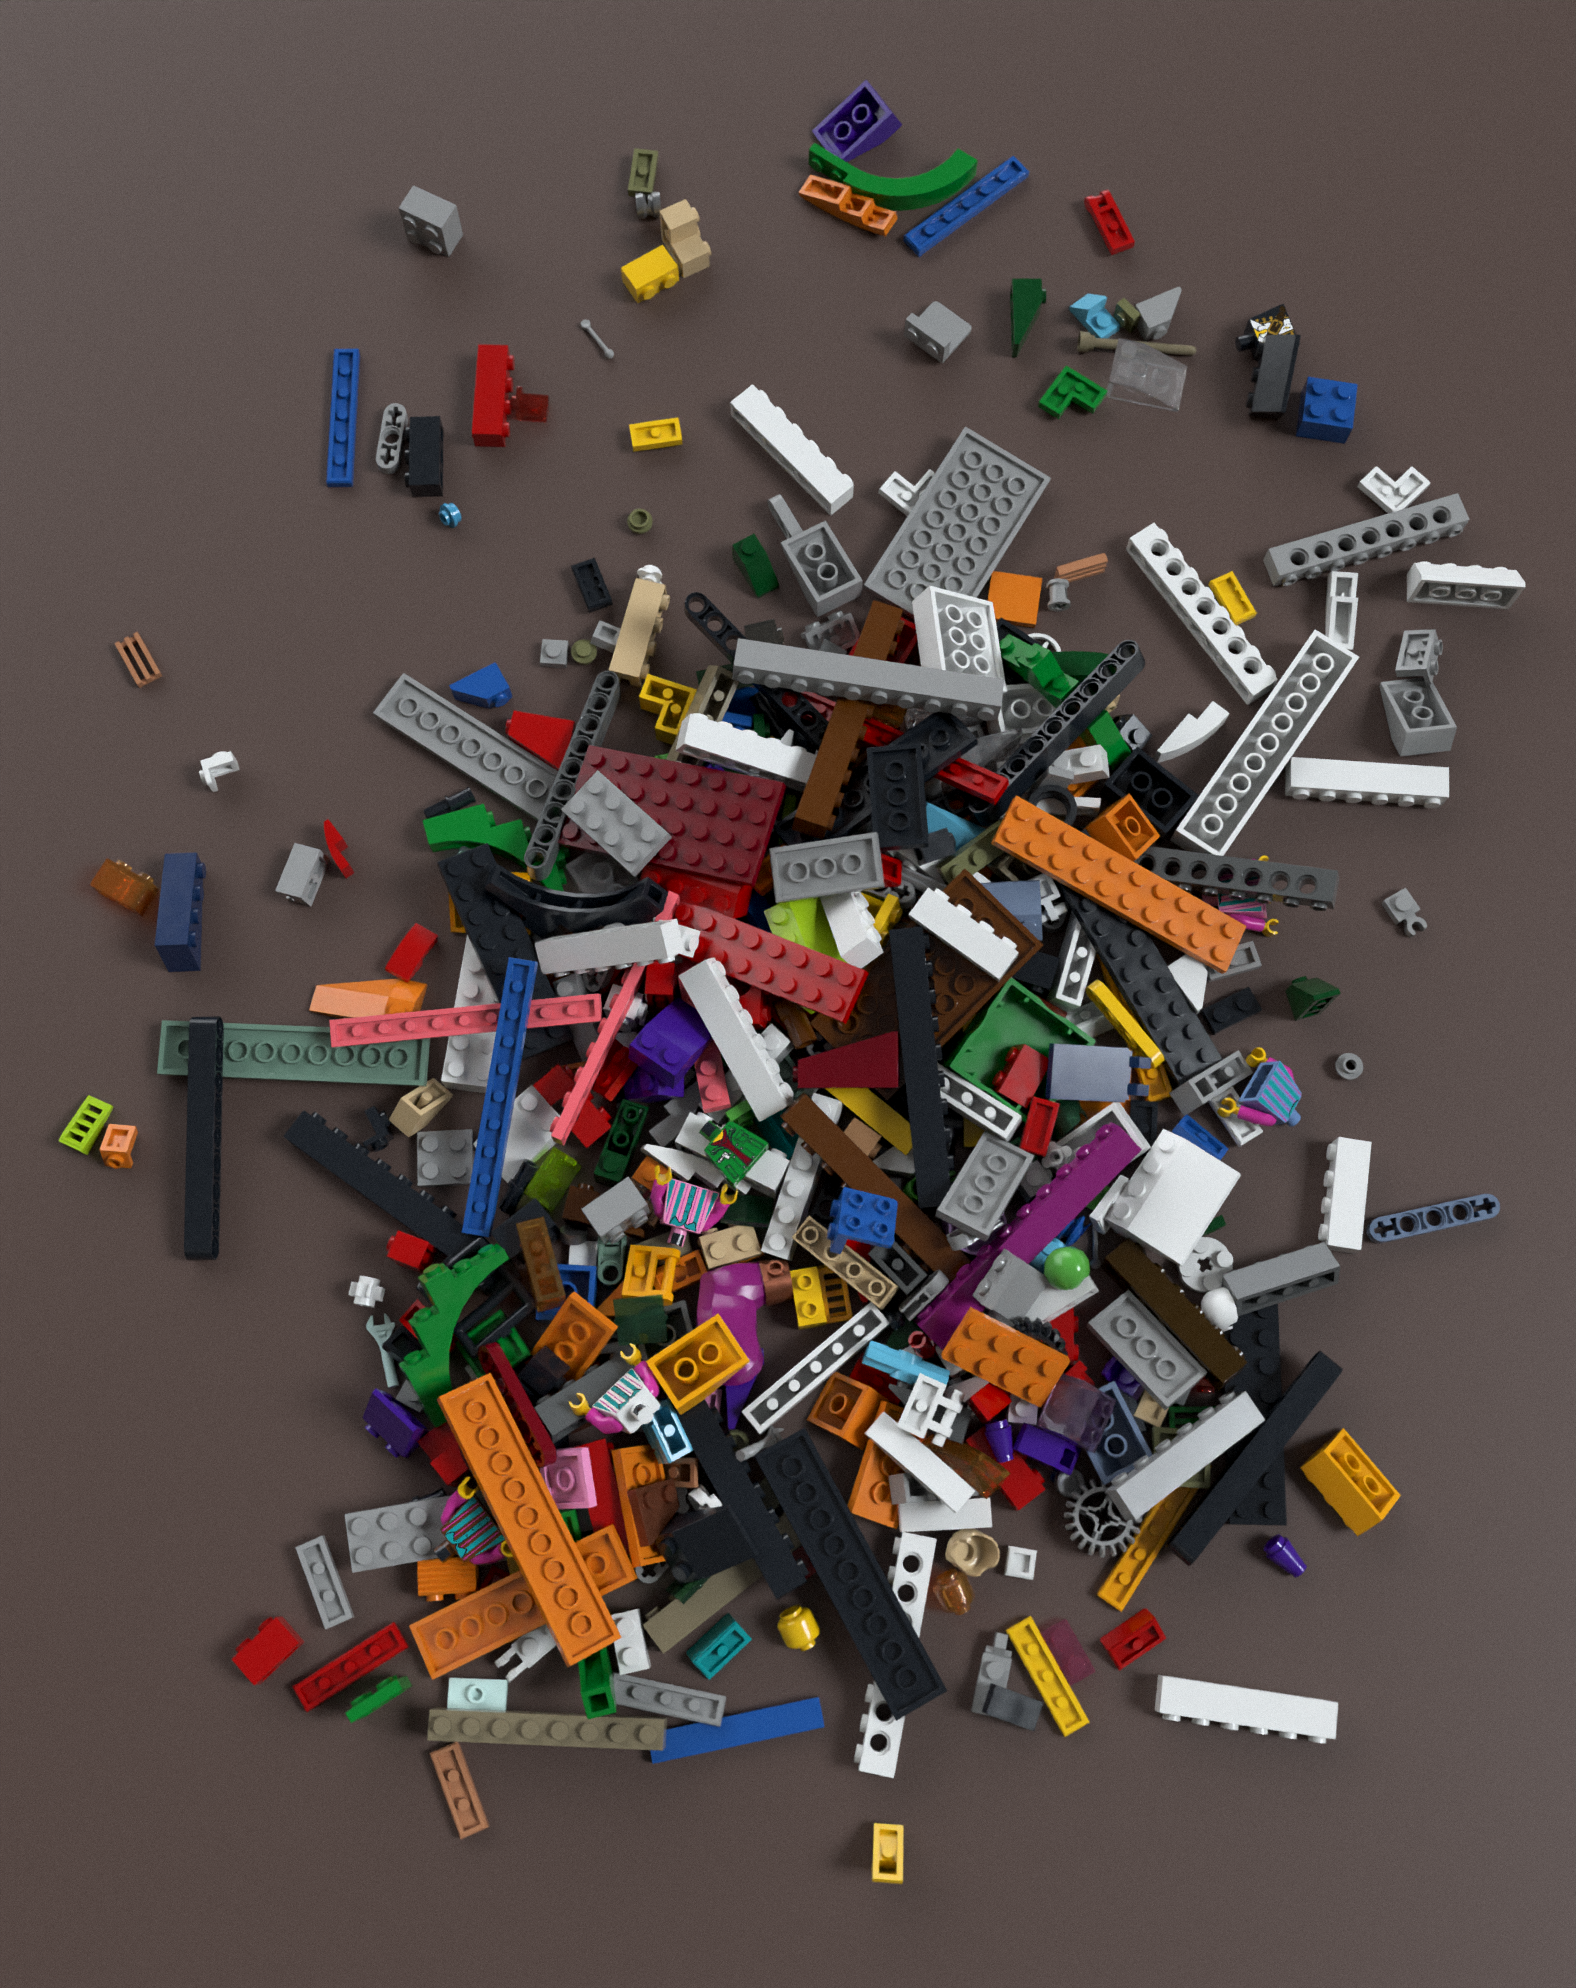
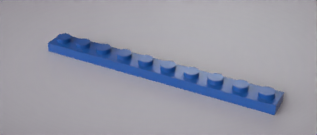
[462,957,538,1237]

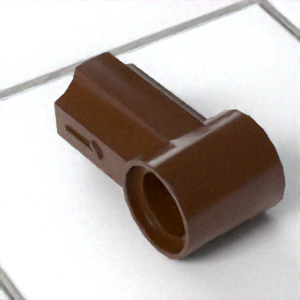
[772,998,817,1050]

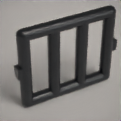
[419,1236,537,1358]

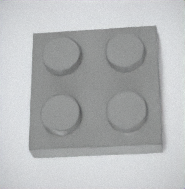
[417,1129,474,1188]

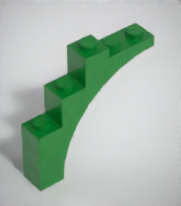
[999,634,1131,771]
[422,803,571,891]
[399,1243,509,1428]

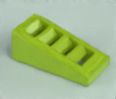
[58,1095,114,1155]

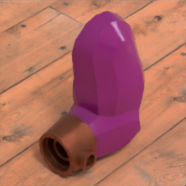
[696,1259,794,1386]

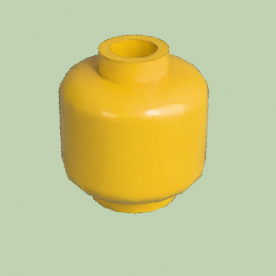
[777,1604,820,1651]

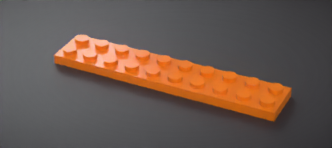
[991,795,1246,974]
[437,1373,622,1668]

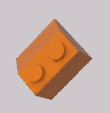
[1083,793,1160,861]
[807,1371,889,1450]

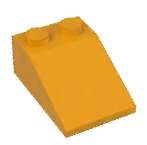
[646,1313,750,1415]

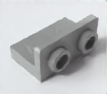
[800,610,860,650]
[1395,629,1443,685]

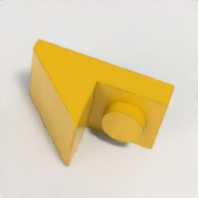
[871,1823,903,1884]

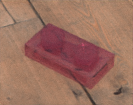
[1040,1618,1096,1686]

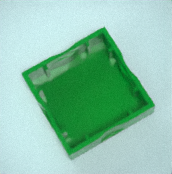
[942,977,1096,1128]

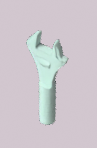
[366,1313,399,1388]

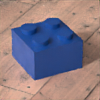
[1296,377,1358,444]
[536,1263,598,1324]

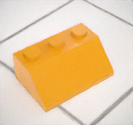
[1300,1428,1401,1536]

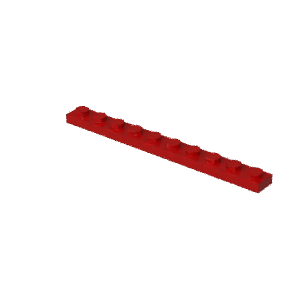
[782,691,1009,805]

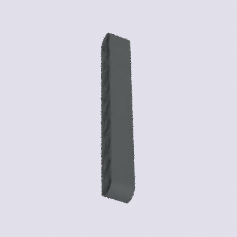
[524,671,621,881]

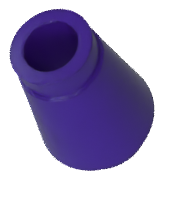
[983,1418,1014,1463]
[1264,1534,1307,1578]

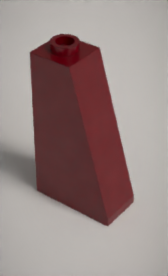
[793,1032,900,1088]

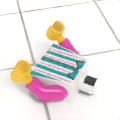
[569,1343,661,1434]

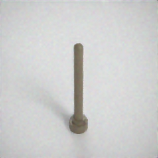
[1077,331,1196,356]

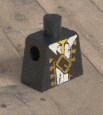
[1235,304,1300,362]

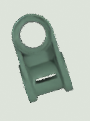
[597,1236,627,1290]

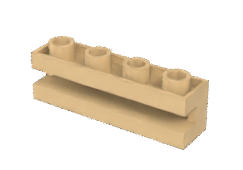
[609,578,670,687]
[792,1216,900,1310]

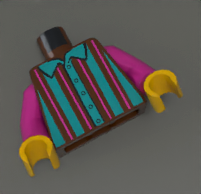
[433,1477,513,1565]

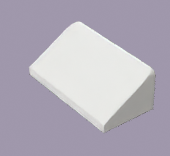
[1060,1002,1114,1037]

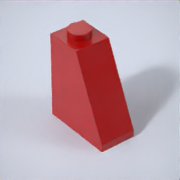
[505,710,576,771]

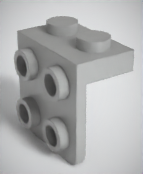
[904,301,971,364]
[972,1248,1048,1323]

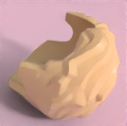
[945,1528,1000,1577]

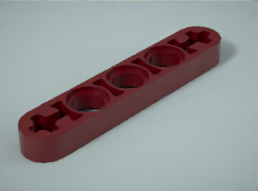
[478,1342,557,1468]

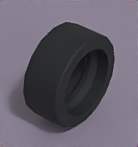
[1028,785,1077,827]

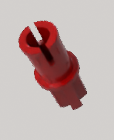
[908,1331,938,1364]

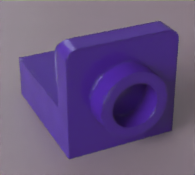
[1101,1356,1144,1401]

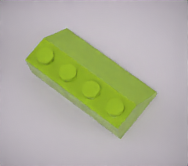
[764,897,847,1014]

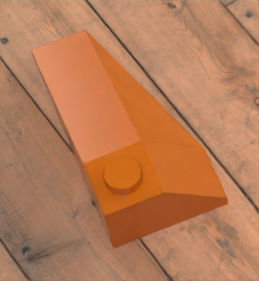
[309,978,428,1019]

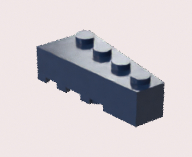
[155,852,206,972]

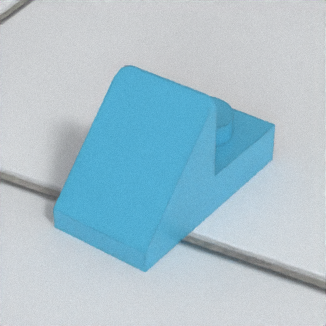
[1069,294,1120,339]

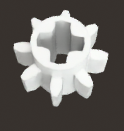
[348,1276,385,1308]

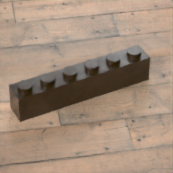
[1101,1238,1247,1392]

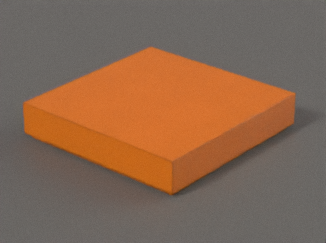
[987,571,1042,628]

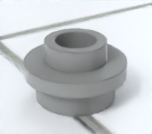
[1335,1053,1363,1080]

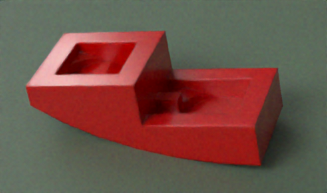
[324,819,355,879]
[385,923,438,983]

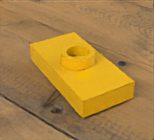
[1208,571,1257,626]

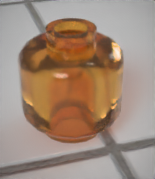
[933,1569,975,1615]

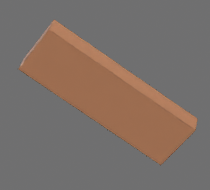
[430,1742,489,1839]

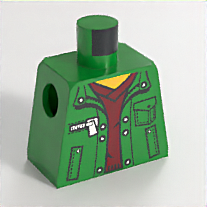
[699,1120,769,1188]

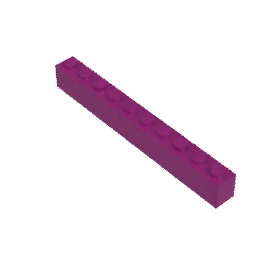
[913,1122,1142,1350]

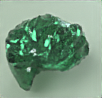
[1051,1099,1088,1141]

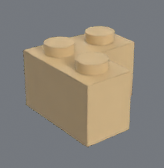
[659,199,711,278]

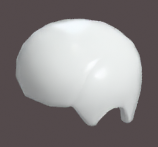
[1201,1287,1238,1332]

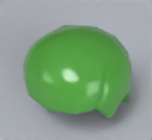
[1044,1246,1090,1291]

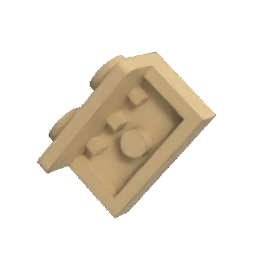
[697,1220,762,1271]

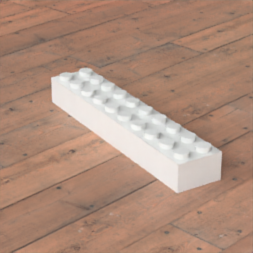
[1170,630,1359,856]

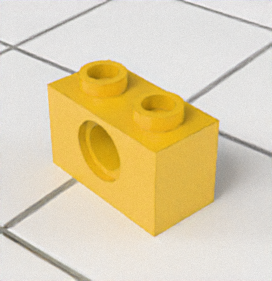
[790,1266,827,1330]

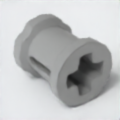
[1046,578,1071,612]

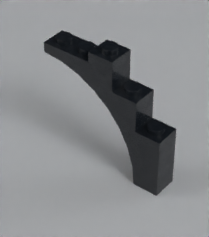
[484,864,668,938]

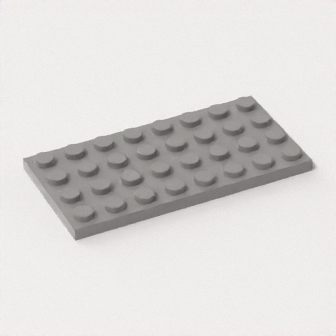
[862,427,1051,620]

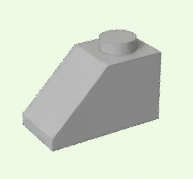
[1135,286,1182,342]

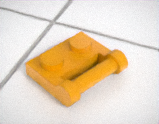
[622,1245,681,1306]

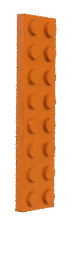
[409,1524,637,1680]

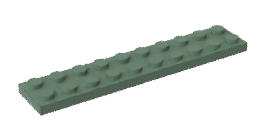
[157,1020,430,1087]

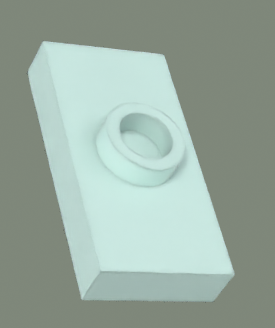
[447,1677,508,1711]

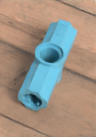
[862,1340,950,1385]

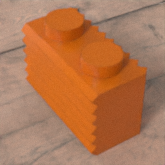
[417,1557,479,1602]

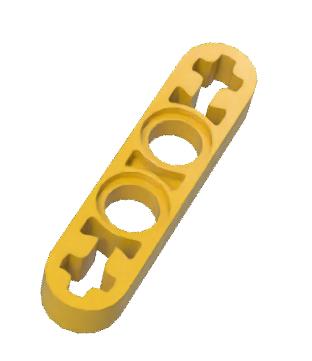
[1085,979,1165,1069]

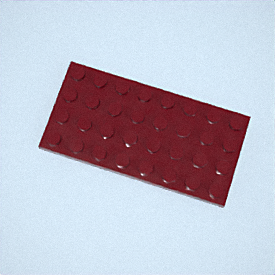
[558,745,786,887]

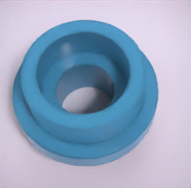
[439,503,462,528]

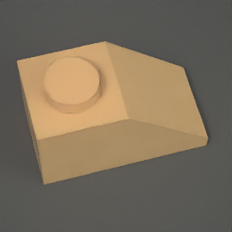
[389,1078,453,1137]

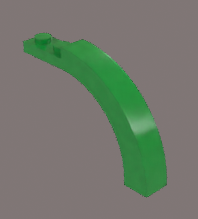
[808,143,978,211]
[558,1509,617,1720]

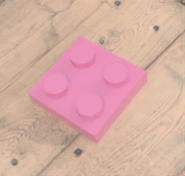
[540,1447,597,1509]

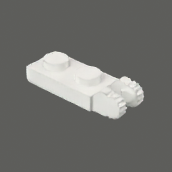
[494,1624,556,1682]

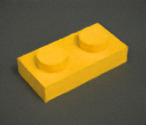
[629,417,683,452]

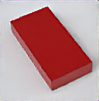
[1019,1096,1060,1158]

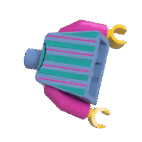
[1217,1047,1301,1127]

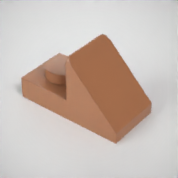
[663,1457,698,1488]

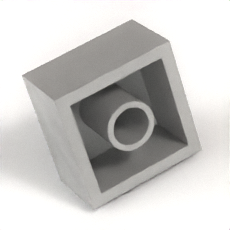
[398,185,463,257]
[582,1177,650,1245]

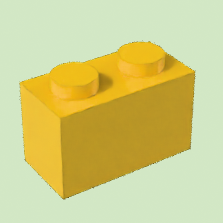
[621,245,679,303]

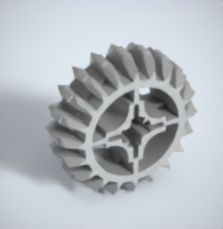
[1064,1479,1142,1558]

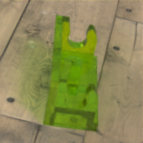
[523,1147,582,1213]

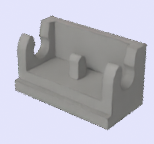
[275,843,330,907]

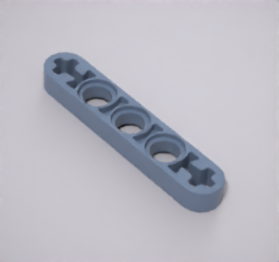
[1366,1194,1500,1244]

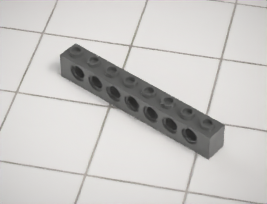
[1133,847,1340,911]

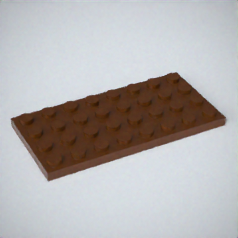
[810,869,1043,1101]

